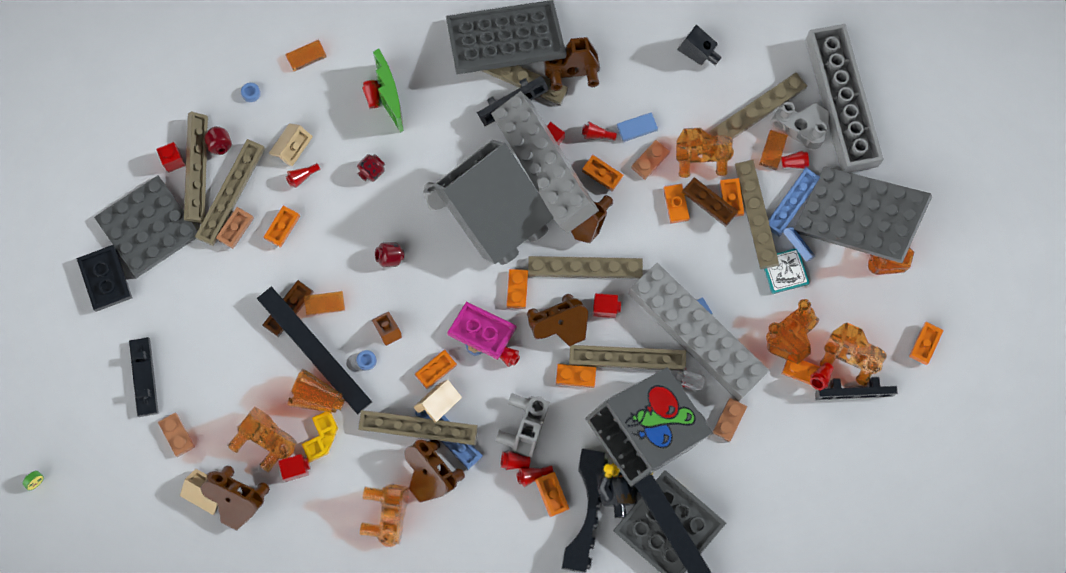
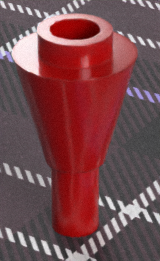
[582,121,617,140]
[285,163,320,188]
[499,347,520,367]
[516,465,554,487]

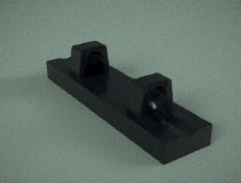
[477,76,549,126]
[129,337,159,417]
[815,377,898,400]

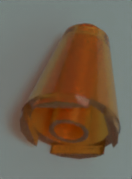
[287,369,345,413]

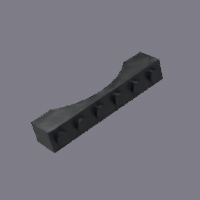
[561,448,608,573]

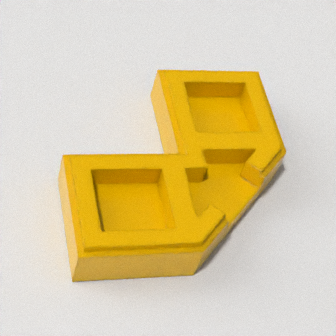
[301,410,338,463]

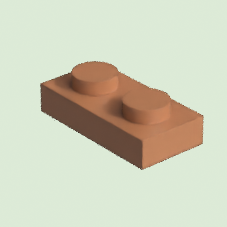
[631,140,670,180]
[216,207,254,249]
[713,398,747,442]
[158,412,195,457]

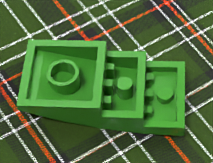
[373,49,404,133]

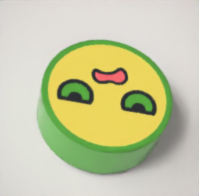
[22,471,44,491]

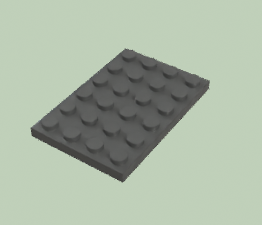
[446,0,566,75]
[794,166,932,263]

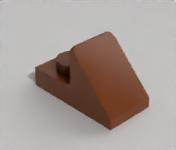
[372,311,402,346]

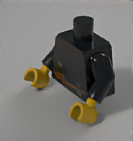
[596,463,653,518]

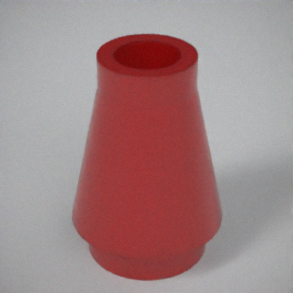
[362,80,380,109]
[781,150,809,169]
[810,362,834,390]
[501,451,530,470]

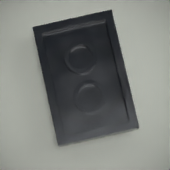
[76,245,133,312]

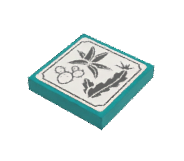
[764,248,809,294]

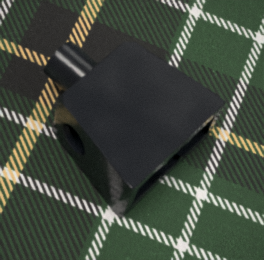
[677,25,722,66]

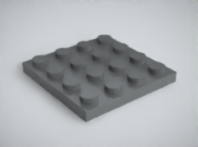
[94,175,198,278]
[613,470,726,573]

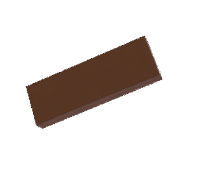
[682,177,738,227]
[262,280,314,337]

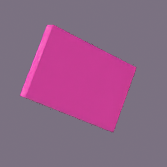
[447,301,517,360]

